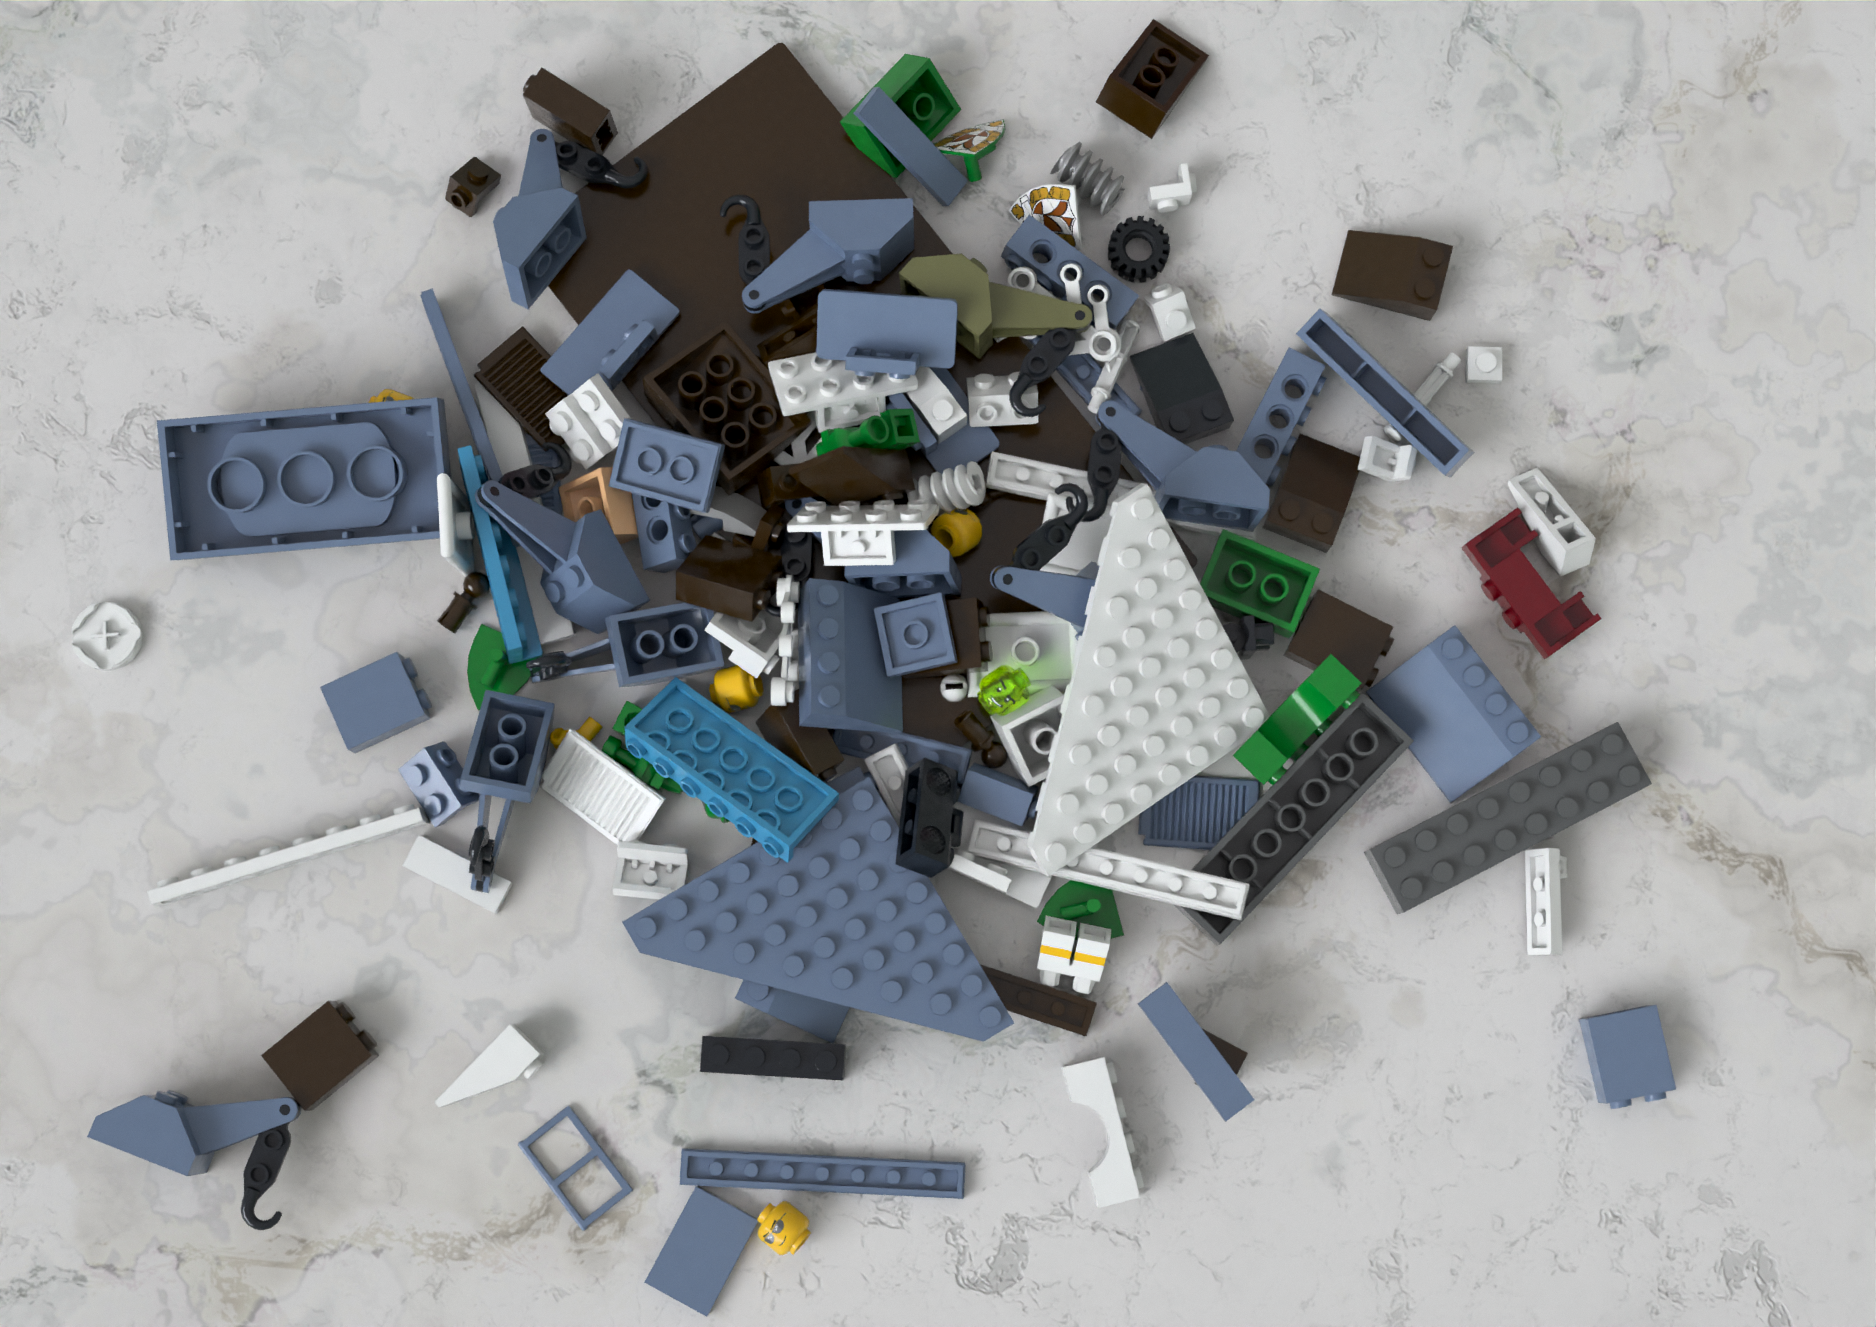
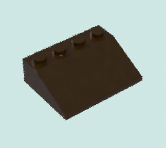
[643,320,812,496]

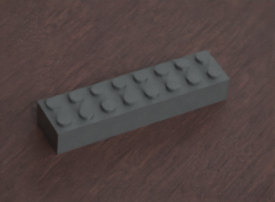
[1173,692,1414,946]
[1364,722,1652,914]

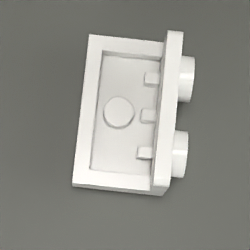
[966,372,1038,427]
[612,840,689,900]

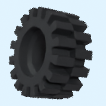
[1108,216,1170,283]

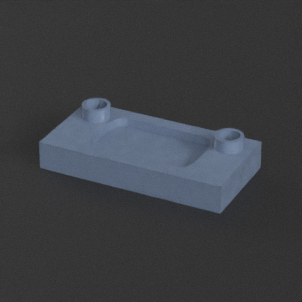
[157,397,451,561]

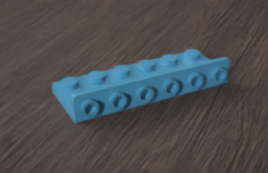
[457,445,543,664]
[625,677,839,863]

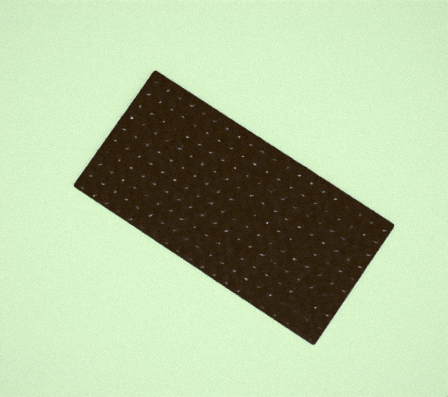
[548,43,1197,747]

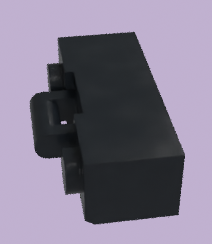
[895,758,964,878]

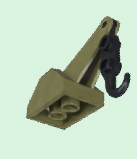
[899,253,1092,417]

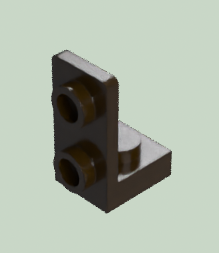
[756,463,822,509]

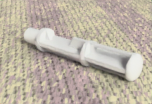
[1088,319,1140,413]
[1384,352,1461,441]

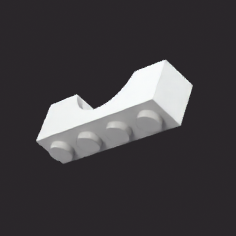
[1062,1057,1144,1208]

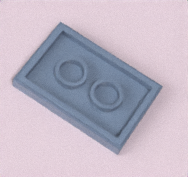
[609,418,725,513]
[644,1186,758,1317]

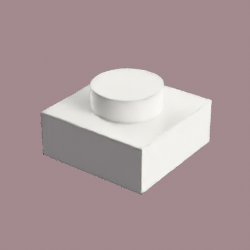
[1466,346,1502,384]

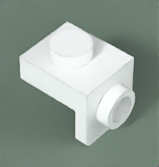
[1147,163,1197,213]
[1144,283,1196,341]
[1357,436,1417,482]

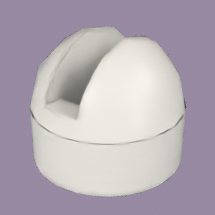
[940,674,968,702]

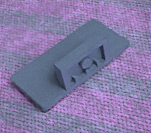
[541,269,680,395]

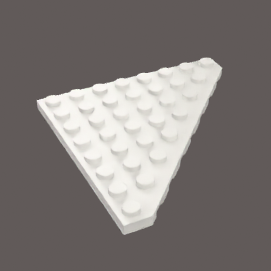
[1027,483,1270,877]

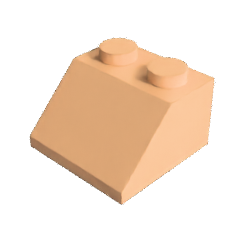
[559,467,638,544]

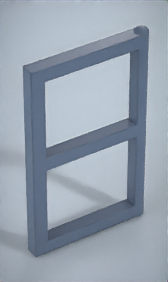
[518,1105,633,1231]

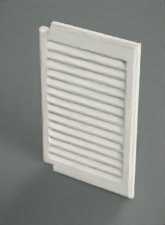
[541,728,666,845]

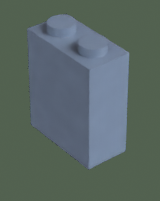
[320,652,432,754]
[1579,1005,1676,1109]

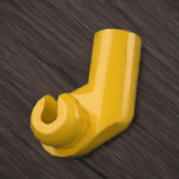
[550,716,603,749]

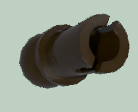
[437,571,490,634]
[954,709,1008,769]

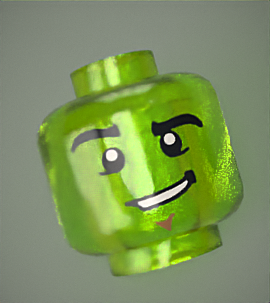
[977,664,1031,716]

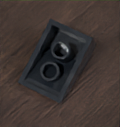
[1129,333,1234,444]

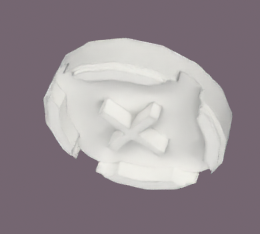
[71,602,143,671]

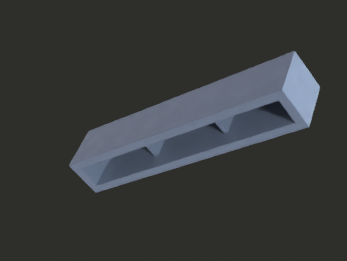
[1296,309,1475,477]

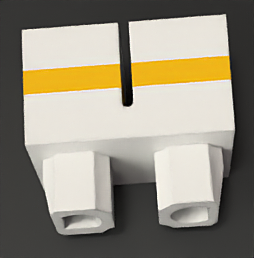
[1037,916,1111,994]

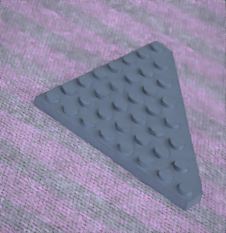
[622,777,1014,1042]

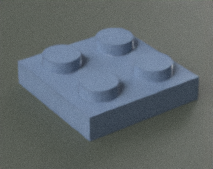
[874,592,958,678]

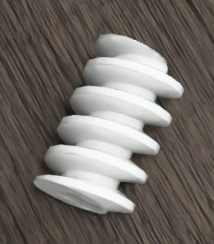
[907,461,986,517]

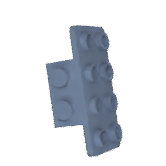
[816,289,958,379]
[885,367,999,474]

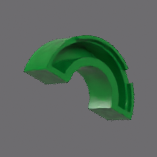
[1233,654,1362,786]

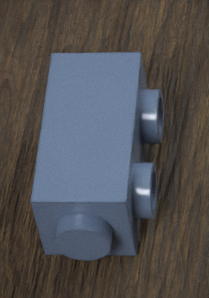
[957,762,1039,826]

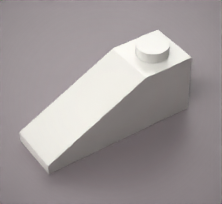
[903,366,967,444]
[1508,467,1596,577]
[434,1024,545,1107]

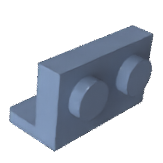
[398,742,480,827]

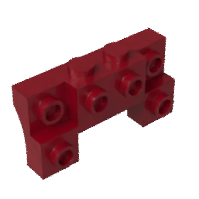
[1461,507,1602,660]

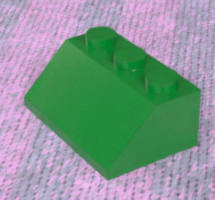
[840,54,961,178]

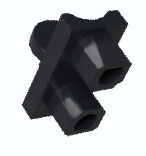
[1223,616,1274,660]

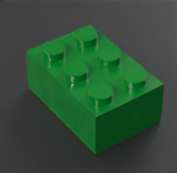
[1200,529,1320,639]

